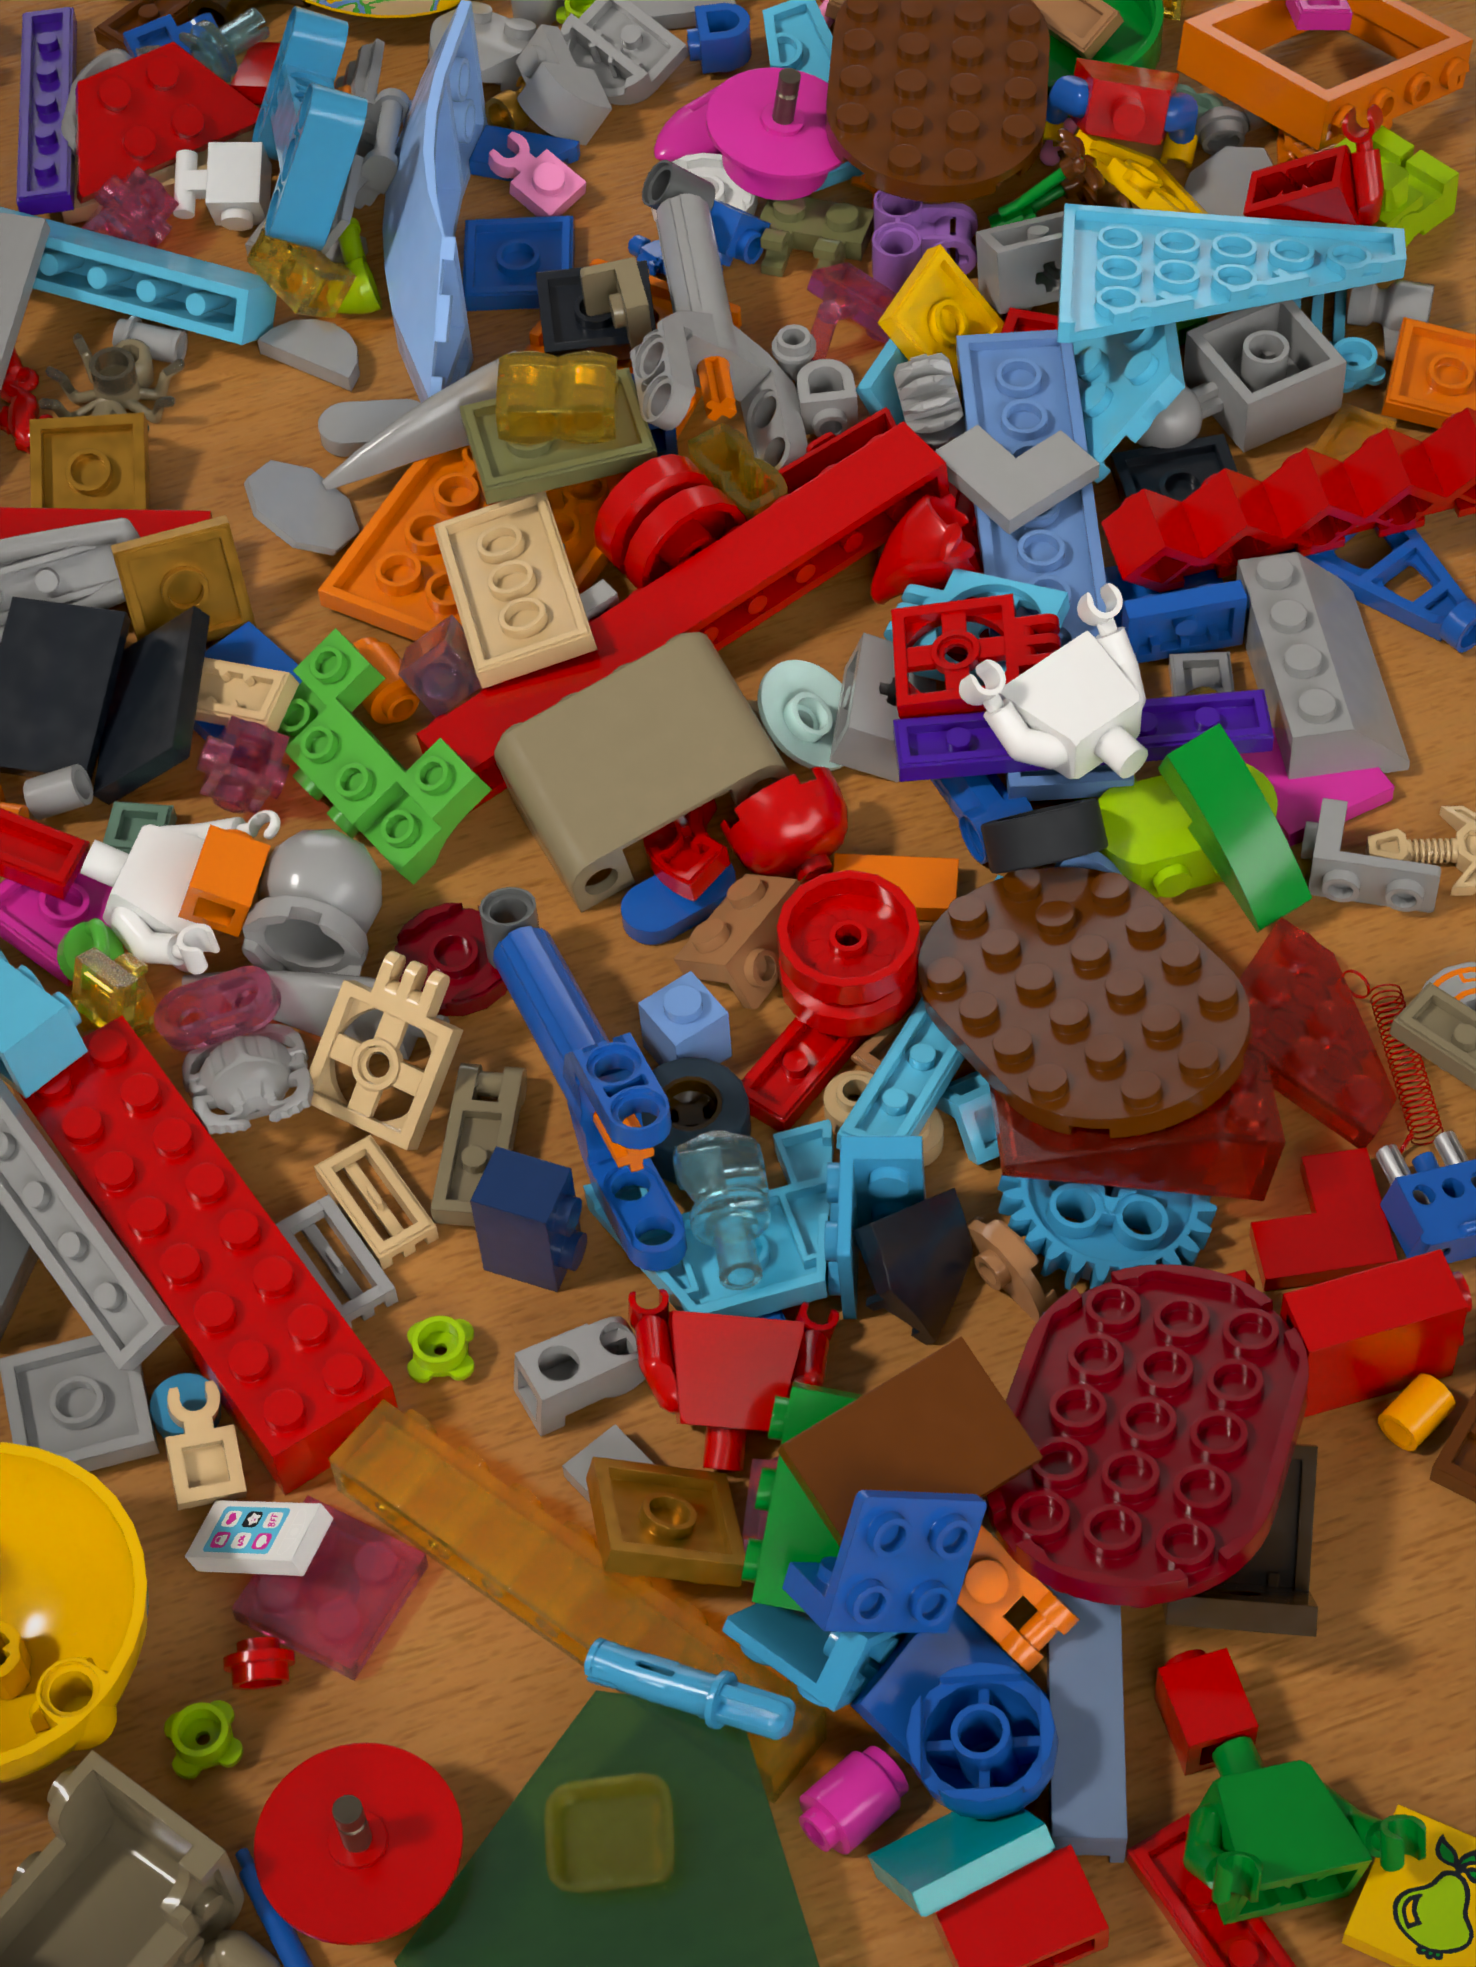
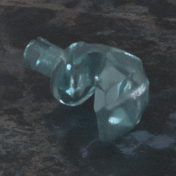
[136,7,270,83]
[673,1130,771,1290]

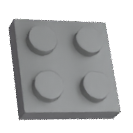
[0,1335,159,1472]

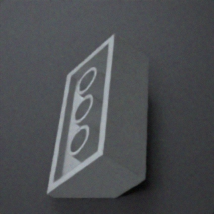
[1236,552,1410,779]

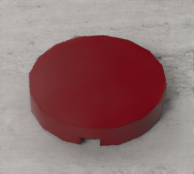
[394,903,508,1016]

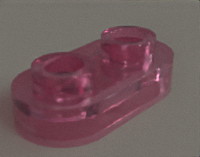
[154,966,281,1051]

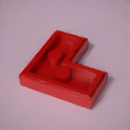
[1249,1147,1399,1291]

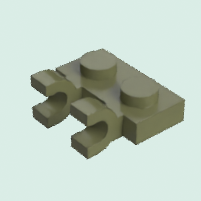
[759,197,874,287]

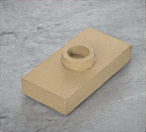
[195,657,300,735]

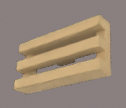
[314,1135,439,1270]

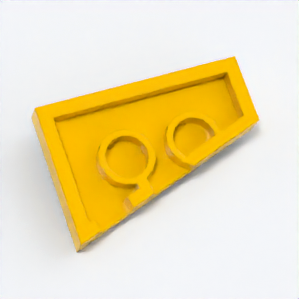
[1076,129,1208,214]

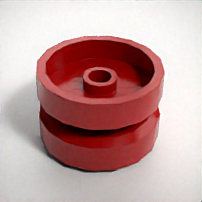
[594,454,746,589]
[776,870,920,1038]

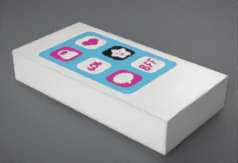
[185,1500,334,1576]

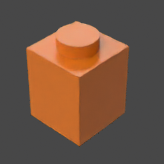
[178,824,271,937]

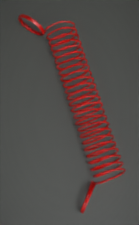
[1341,969,1444,1154]

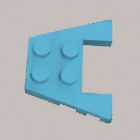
[583,1119,834,1317]

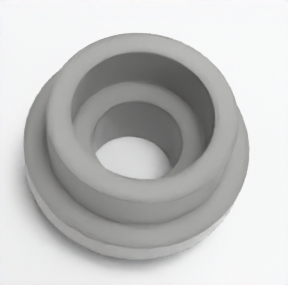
[1195,106,1248,155]

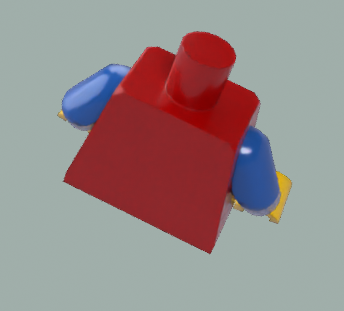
[1044,58,1198,168]

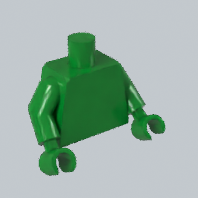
[1183,1737,1426,1925]

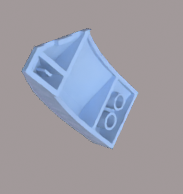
[382,0,488,403]

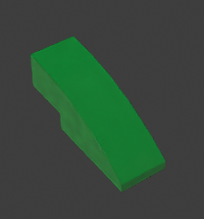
[1158,723,1312,933]

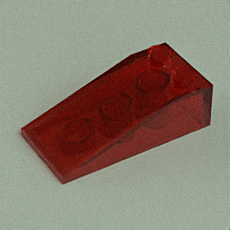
[989,1050,1286,1201]

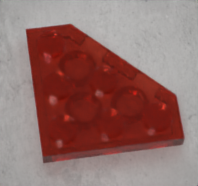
[1238,917,1397,1149]

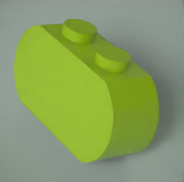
[1098,763,1278,898]

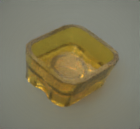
[544,1773,678,1897]

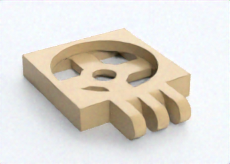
[309,950,464,1150]

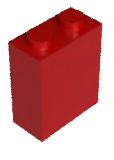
[1280,1249,1472,1418]

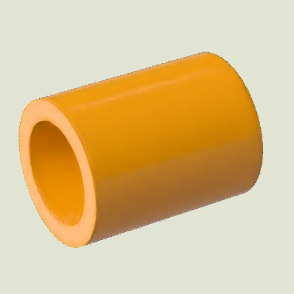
[1378,1373,1456,1451]

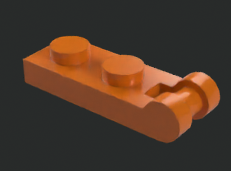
[957,1524,1080,1672]

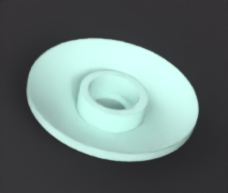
[757,660,843,771]

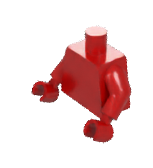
[628,1289,839,1471]

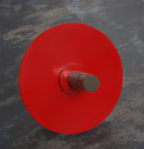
[254,1742,463,1946]

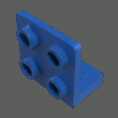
[1104,565,1247,663]
[782,1490,987,1633]

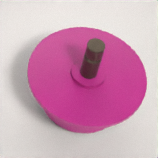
[706,67,842,200]

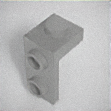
[1301,798,1441,913]

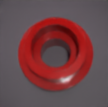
[223,1637,296,1690]

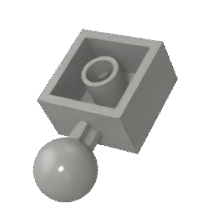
[1137,300,1347,453]

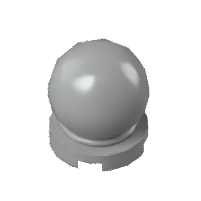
[242,829,382,976]

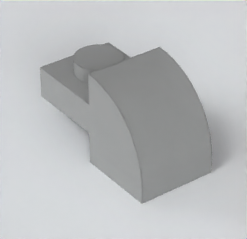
[515,24,612,146]

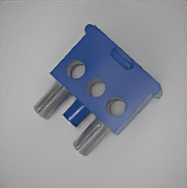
[1376,1131,1476,1263]

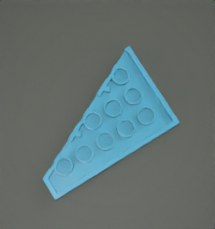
[1057,203,1407,343]

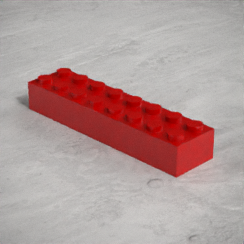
[12,1015,402,1495]

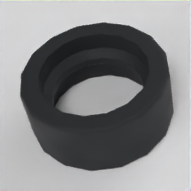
[981,798,1108,874]

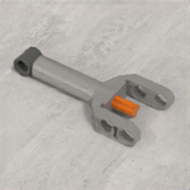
[630,159,808,478]

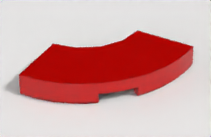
[643,798,731,902]

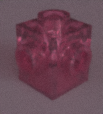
[82,166,179,248]
[196,716,290,814]

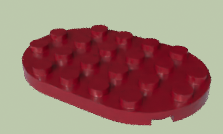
[985,1264,1309,1608]

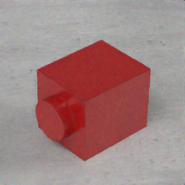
[1154,1647,1259,1776]

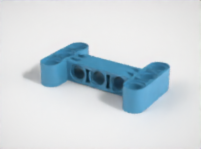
[252,6,368,251]

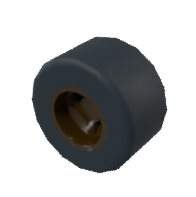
[641,1057,751,1186]

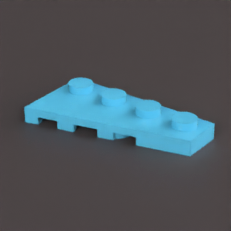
[762,0,864,193]

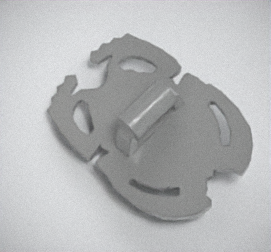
[182,1024,314,1134]

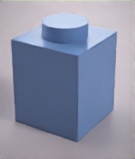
[638,971,732,1065]

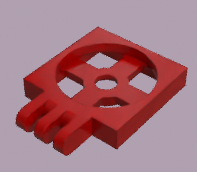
[891,593,1061,719]

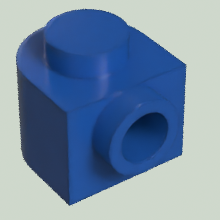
[687,3,752,74]
[710,199,771,267]

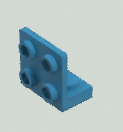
[824,1136,926,1319]
[722,1603,908,1712]

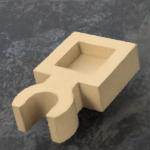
[165,1380,247,1510]

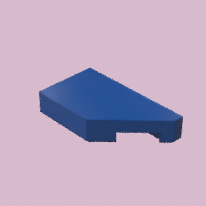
[469,125,581,182]

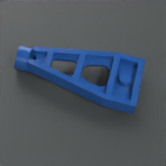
[1278,529,1476,653]

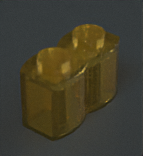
[495,351,619,444]
[688,423,788,522]

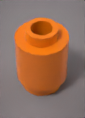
[353,637,423,724]

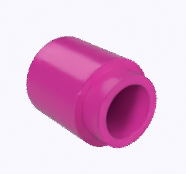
[799,1746,909,1855]

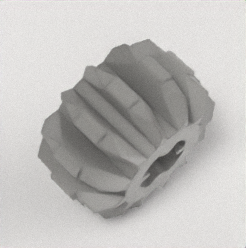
[893,352,965,451]

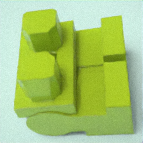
[1333,126,1459,247]

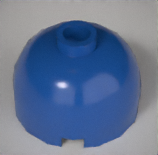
[906,1662,1059,1820]

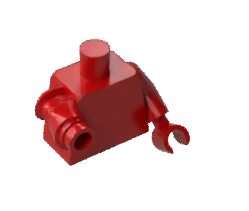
[1243,104,1384,226]

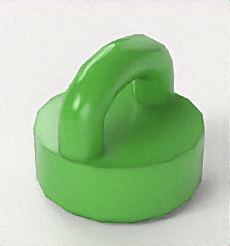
[57,918,124,988]

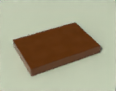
[778,1336,1043,1547]

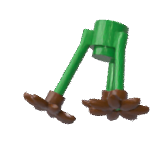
[988,128,1133,228]

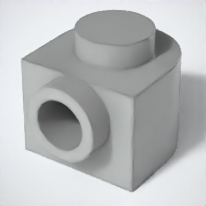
[797,359,858,438]

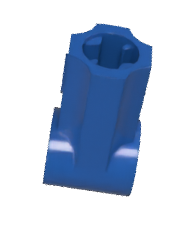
[931,774,1033,865]

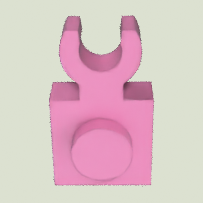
[488,131,587,217]

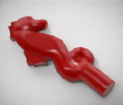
[0,347,53,454]

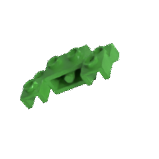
[272,628,492,885]

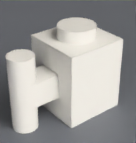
[173,142,272,231]

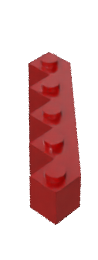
[1101,407,1476,593]

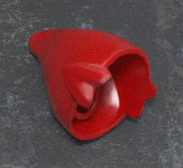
[871,493,983,605]

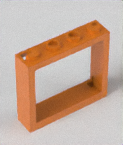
[1176,0,1473,151]

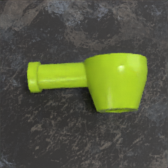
[325,217,382,314]

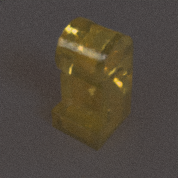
[247,221,356,318]

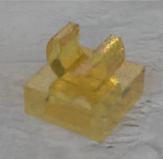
[71,947,148,1029]

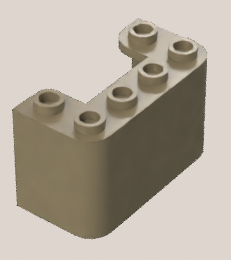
[0,1750,244,1967]

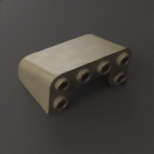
[494,632,791,913]

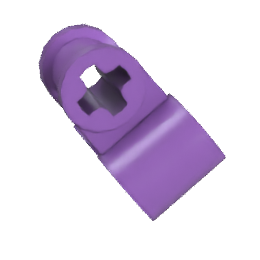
[872,190,978,297]

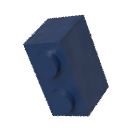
[470,1146,587,1292]

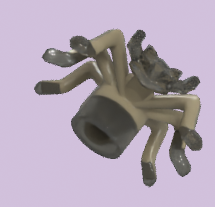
[38,333,185,432]

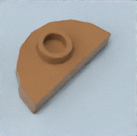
[967,1216,1058,1323]

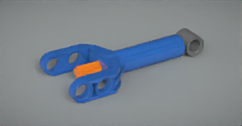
[479,887,687,1271]

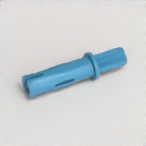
[584,1637,796,1740]

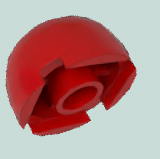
[720,766,848,883]

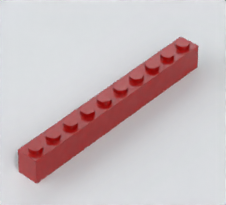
[416,421,950,814]

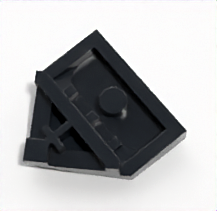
[852,1188,973,1345]

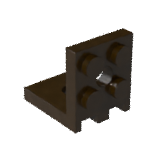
[1163,1443,1318,1637]

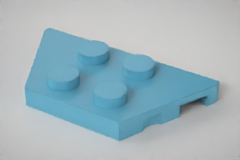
[1072,322,1185,484]

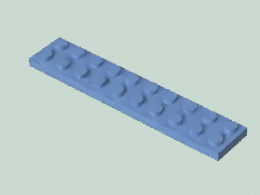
[956,330,1134,801]

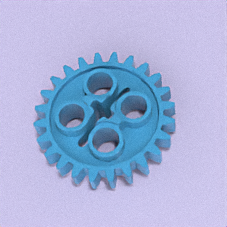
[998,1124,1217,1290]

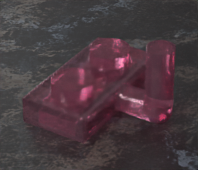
[807,262,897,362]

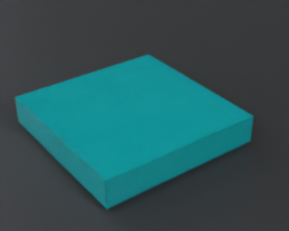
[867,1808,1055,1917]

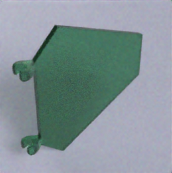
[394,1690,820,1967]

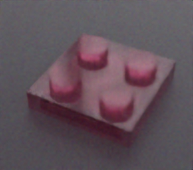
[232,1495,429,1681]

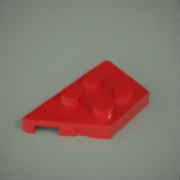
[75,41,260,204]

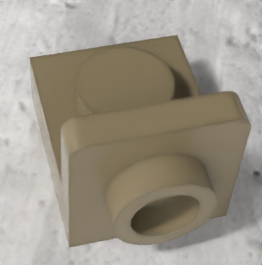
[580,257,652,350]

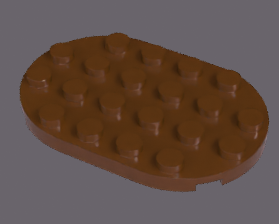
[825,0,1050,203]
[918,867,1252,1138]

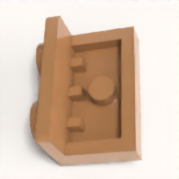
[674,874,801,1009]

